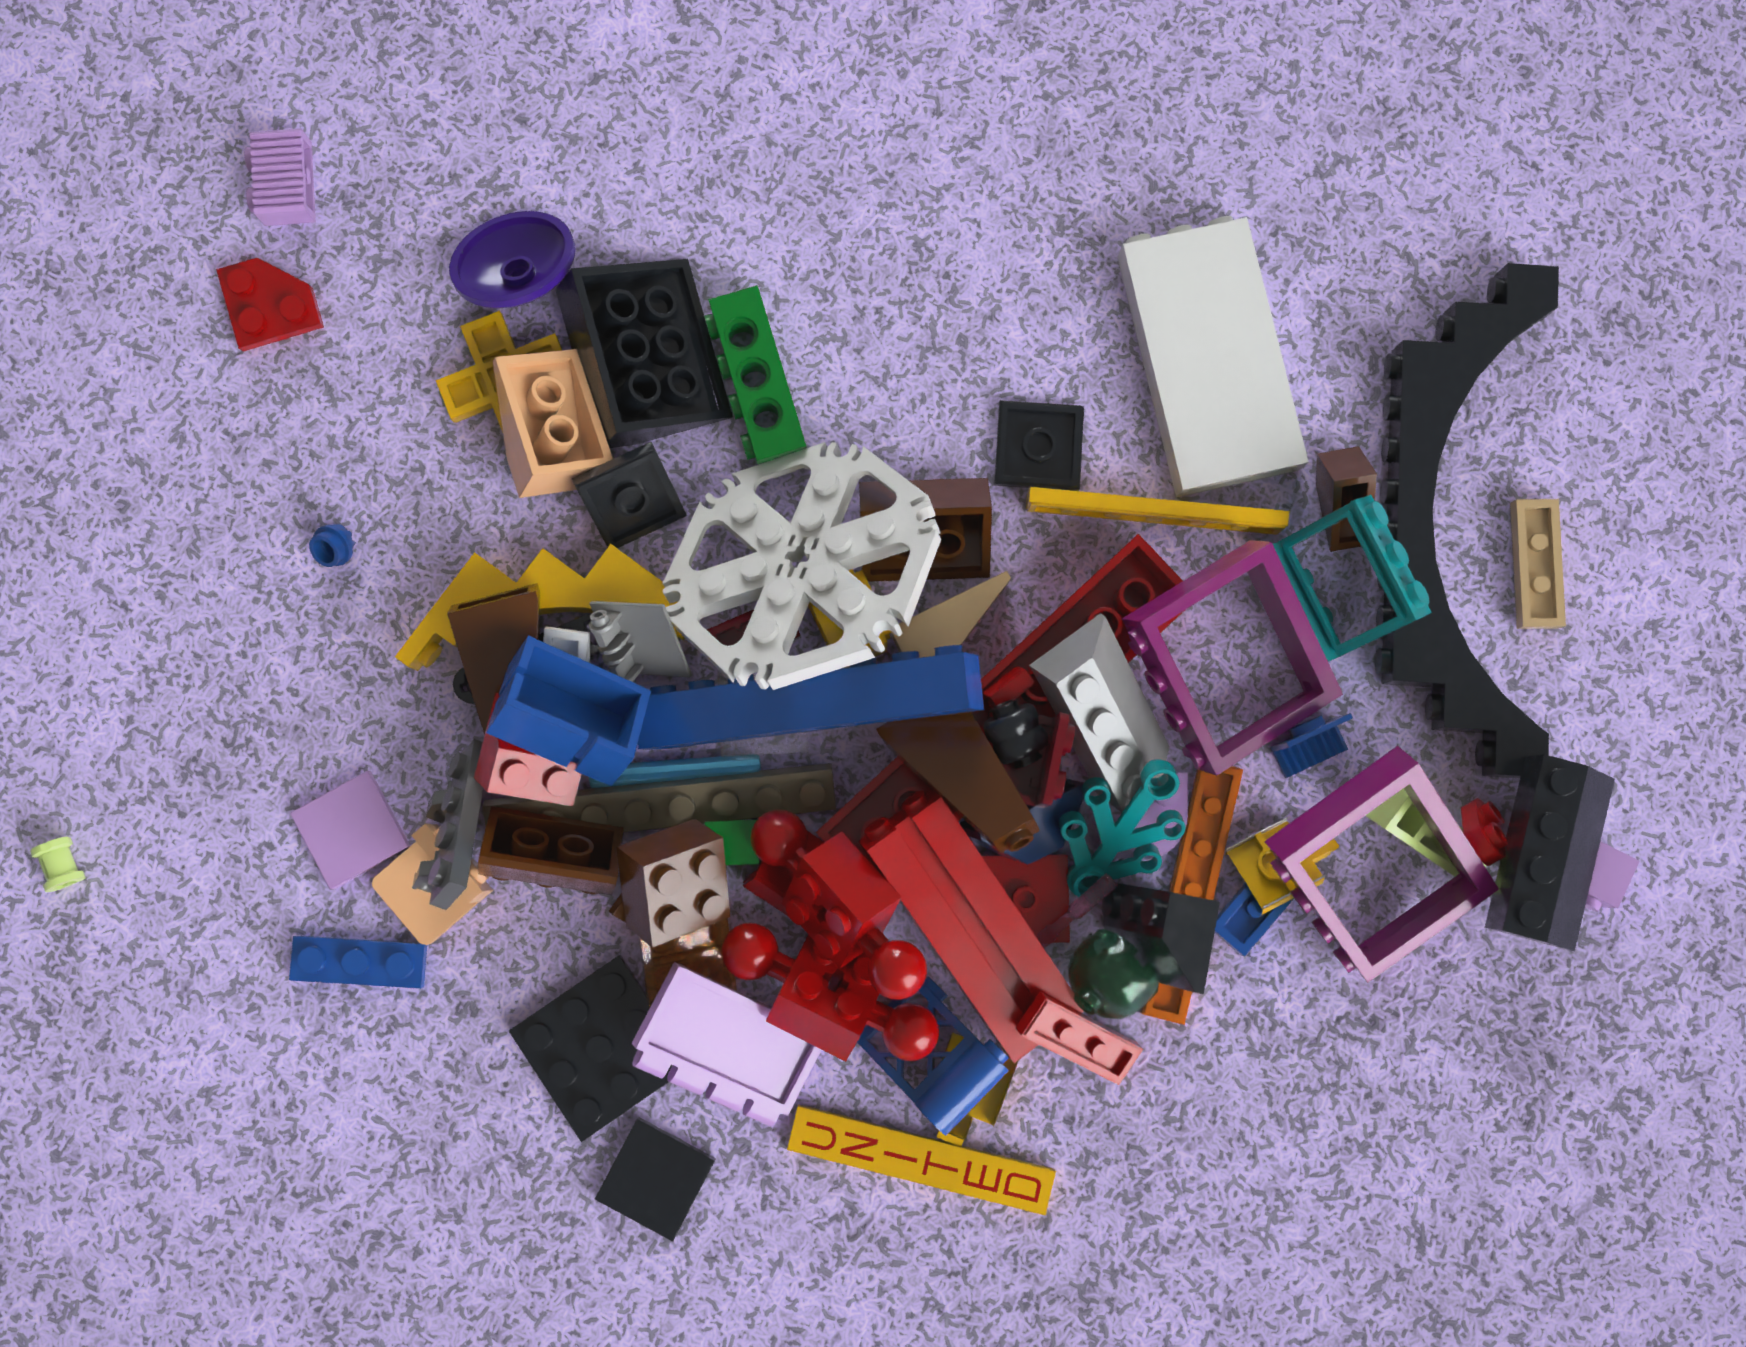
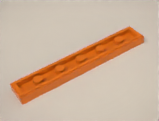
[1140,766,1243,1025]

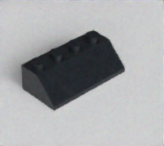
[1484,754,1615,952]

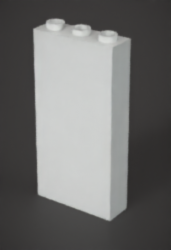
[1117,216,1309,498]

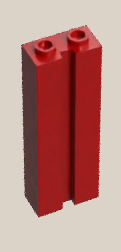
[858,789,1085,1063]

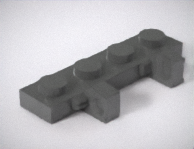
[412,739,483,910]

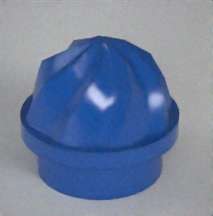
[309,524,356,567]

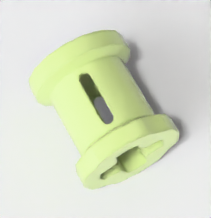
[30,837,86,892]

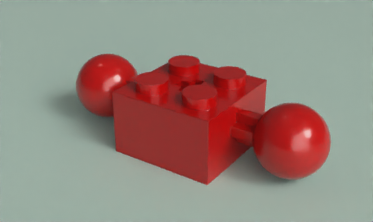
[750,809,927,1000]
[721,923,939,1062]

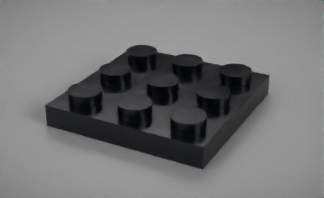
[509,955,672,1142]

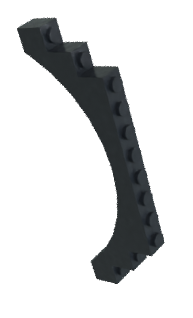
[1375,263,1559,778]

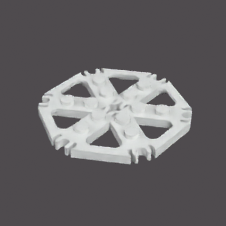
[663,442,941,690]

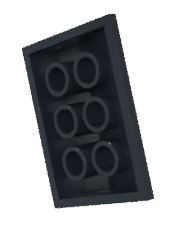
[555,259,733,448]

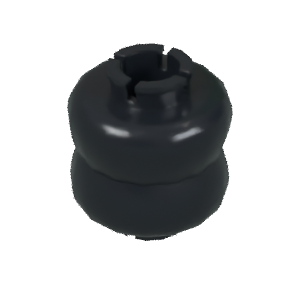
[983,698,1048,769]

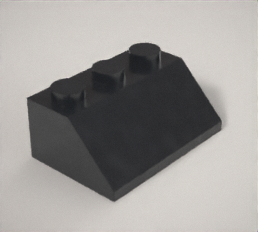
[1101,882,1220,994]

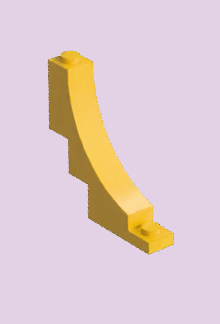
[395,544,686,671]

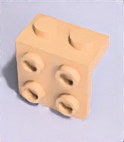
[372,824,493,945]

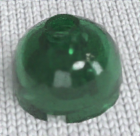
[1068,929,1159,1019]

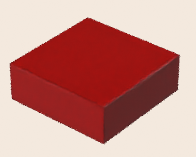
[982,667,1035,707]

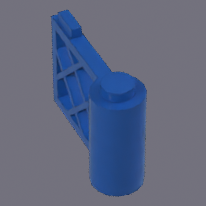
[857,976,1009,1136]

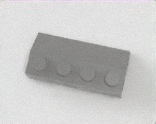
[1029,613,1169,813]

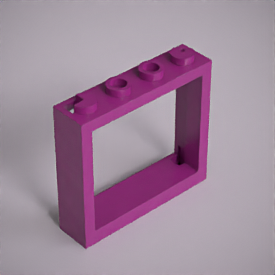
[1122,540,1343,776]
[1264,745,1499,983]

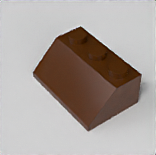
[859,478,992,582]
[478,806,624,895]

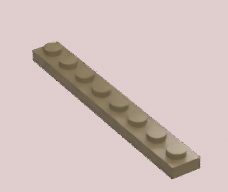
[482,763,836,832]

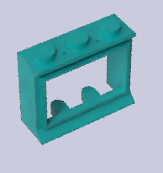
[1273,495,1432,662]

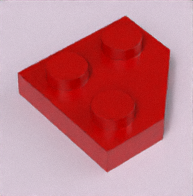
[216,257,324,352]

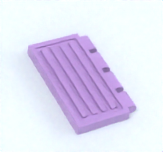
[632,962,821,1126]

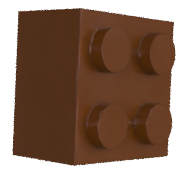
[616,819,731,948]

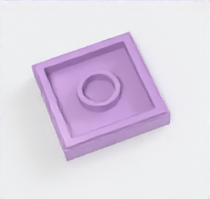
[290,771,410,890]

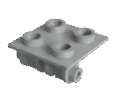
[589,601,692,683]

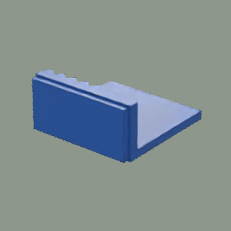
[1270,713,1353,778]

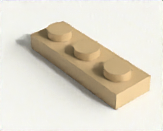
[1510,499,1566,629]

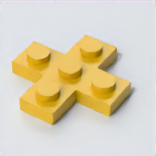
[435,310,562,433]

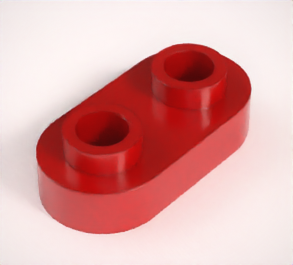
[1461,798,1508,866]

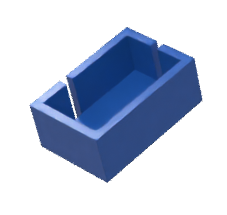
[486,635,651,787]

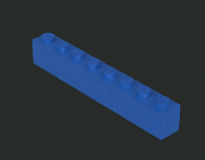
[638,645,984,750]

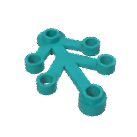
[1059,759,1186,901]

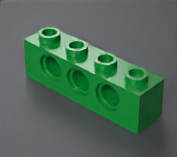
[704,285,807,465]

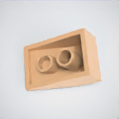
[493,349,613,498]

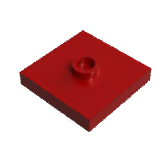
[982,855,1070,943]

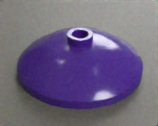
[449,211,576,309]

